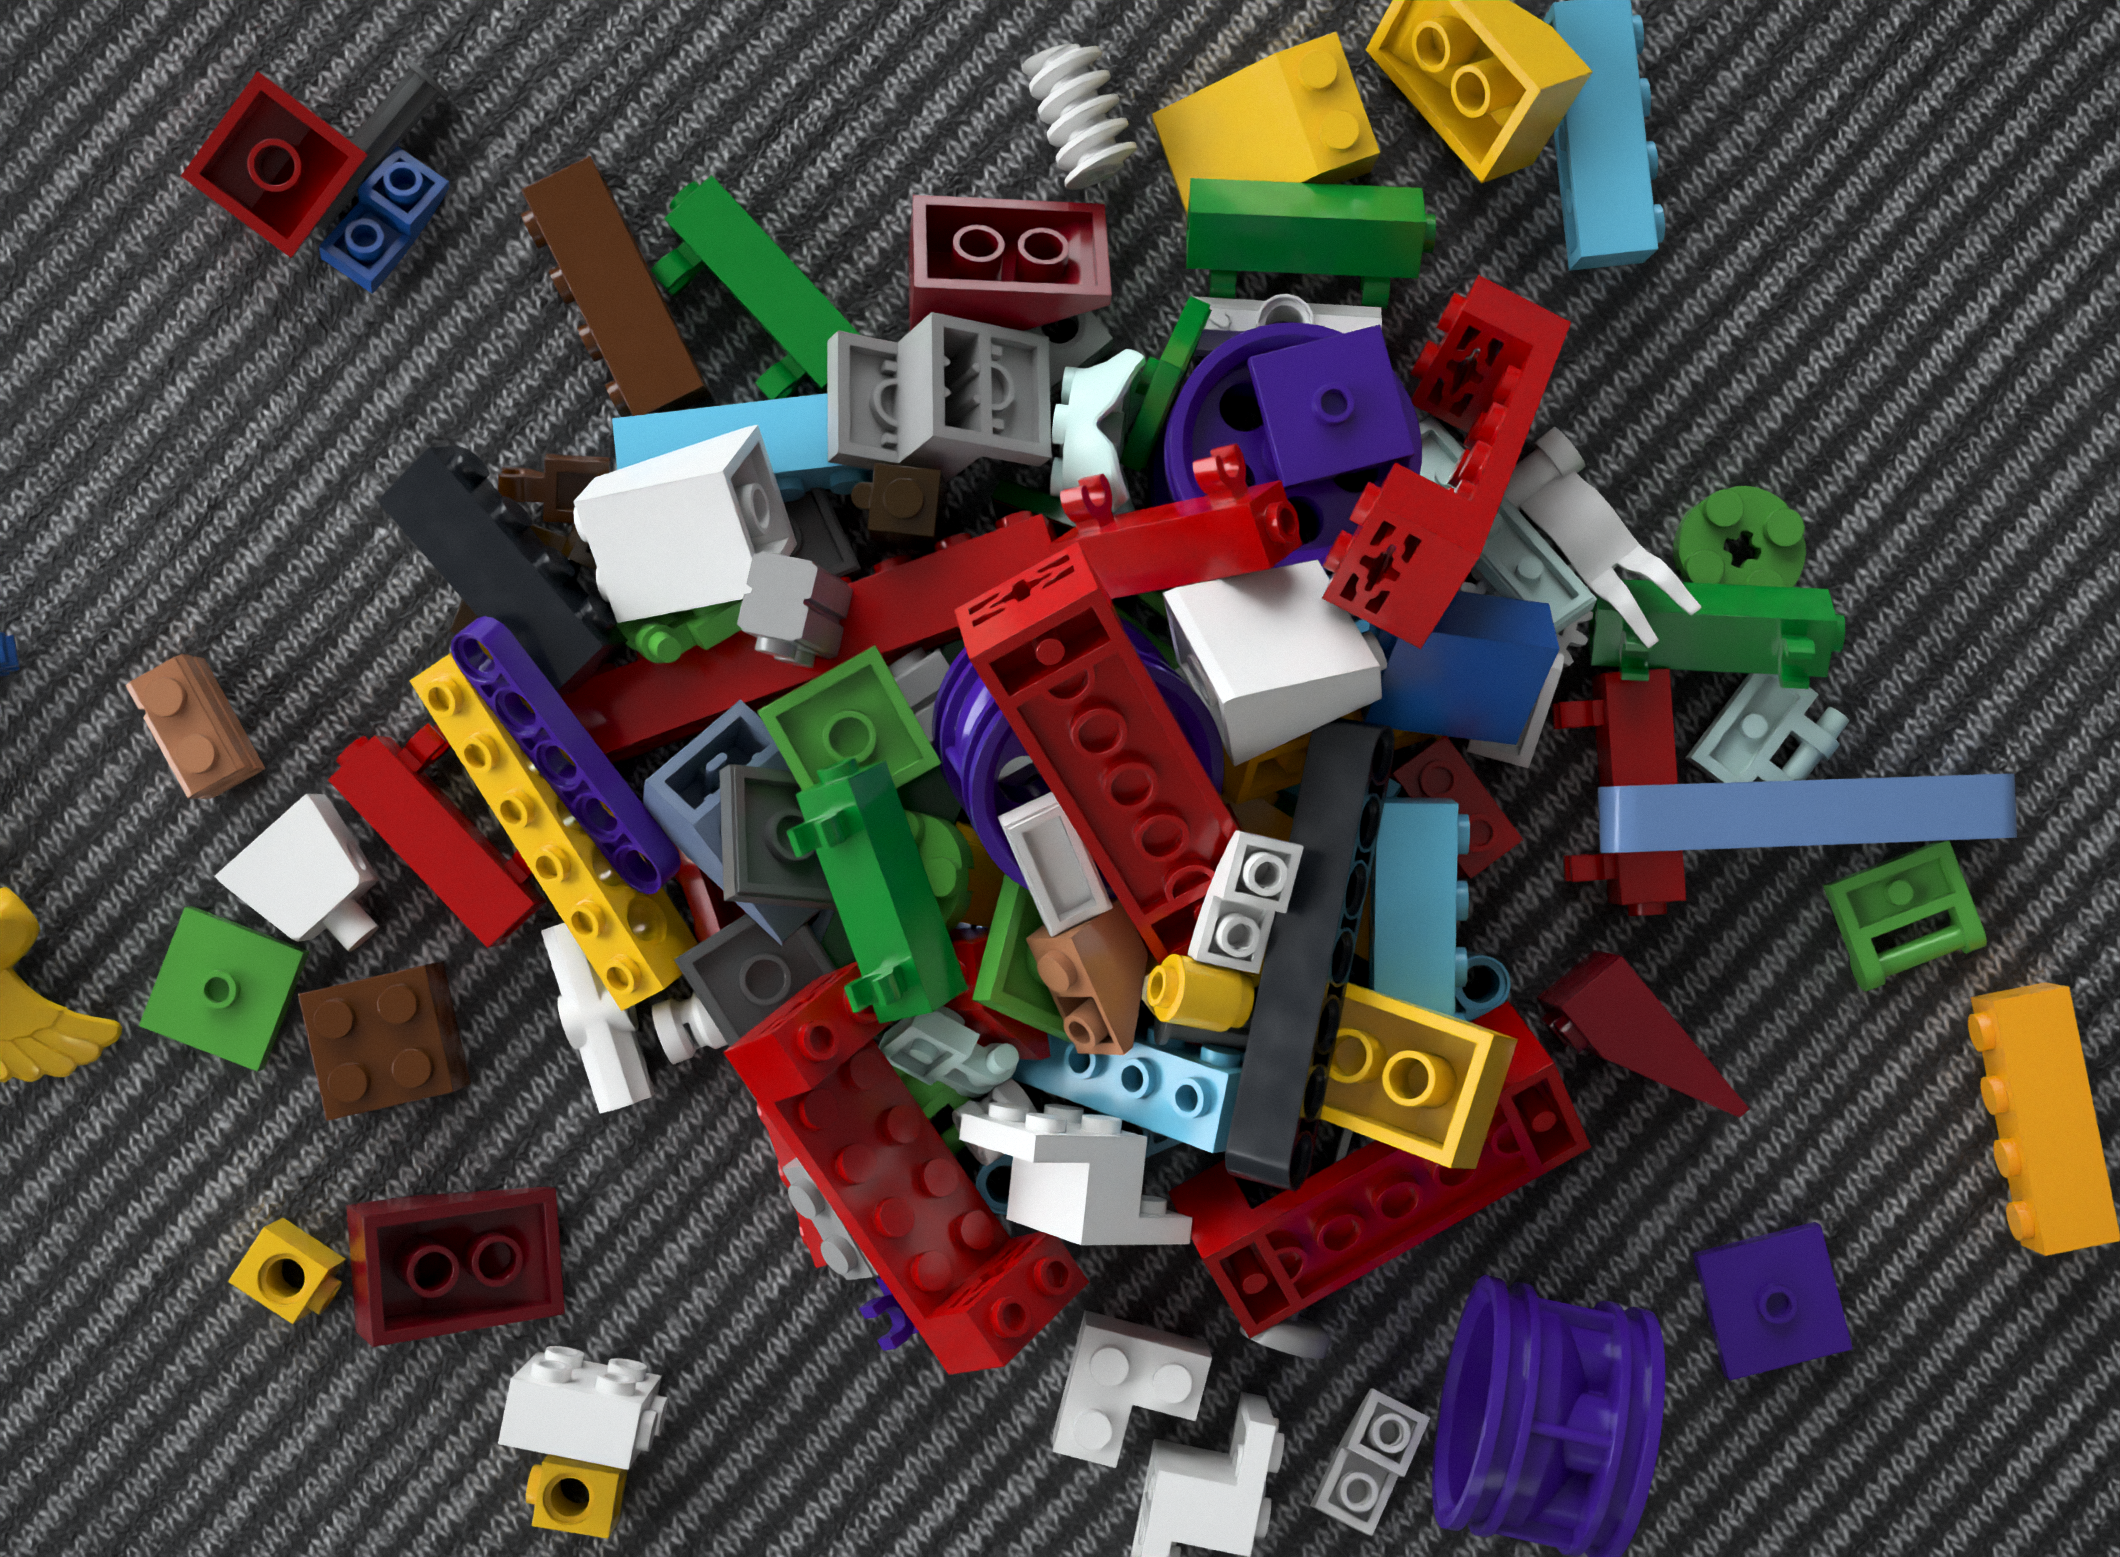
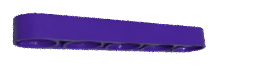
[451,616,681,894]

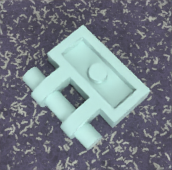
[1685,673,1849,783]
[879,1006,1019,1098]

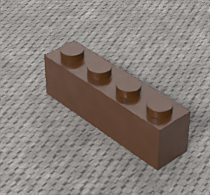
[521,156,712,417]

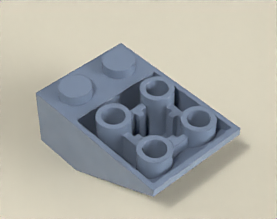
[643,699,821,946]

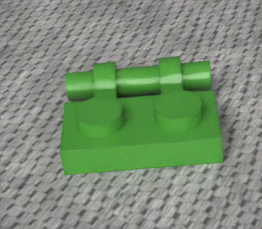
[616,599,743,663]

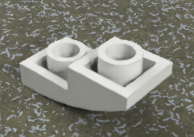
[1187,830,1304,974]
[1310,1389,1430,1536]

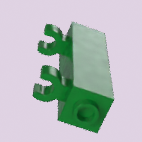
[650,175,860,400]
[1186,178,1436,309]
[1587,579,1845,689]
[786,757,968,1024]

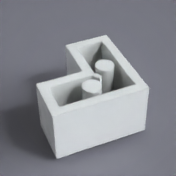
[1053,1310,1212,1468]

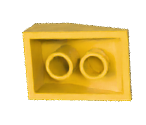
[1366,0,1593,183]
[1151,31,1380,215]
[1320,982,1518,1169]

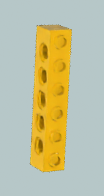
[410,641,698,1011]

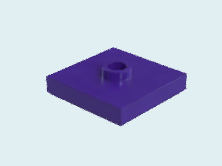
[1247,324,1415,490]
[1692,1222,1853,1381]

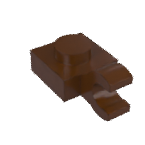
[498,454,611,523]

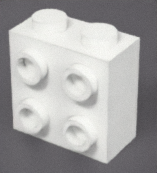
[498,1346,668,1470]

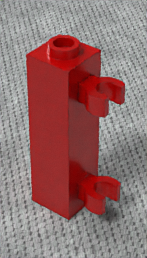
[1048,443,1303,599]
[1552,669,1686,916]
[328,723,547,948]

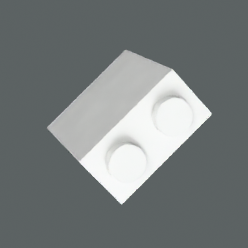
[573,425,797,623]
[1163,560,1387,767]

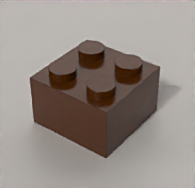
[298,961,471,1121]

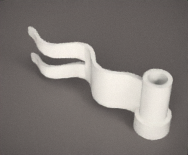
[1504,427,1702,649]

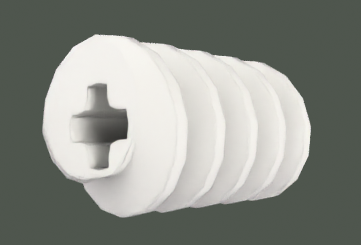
[1022,44,1137,190]

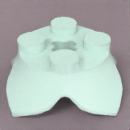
[1050,349,1146,516]

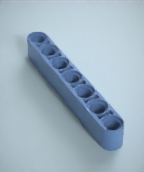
[1598,774,2017,853]

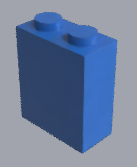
[1361,591,1560,745]

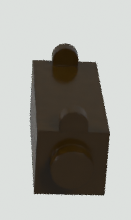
[851,463,948,552]

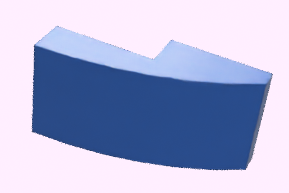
[319,146,449,294]

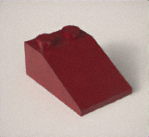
[908,195,1112,331]
[1537,950,1750,1118]
[346,1186,565,1347]

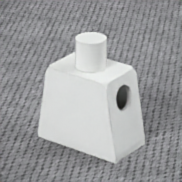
[215,794,379,952]

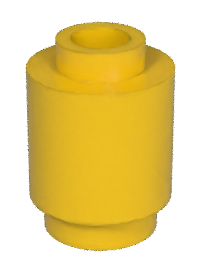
[1147,954,1254,1032]

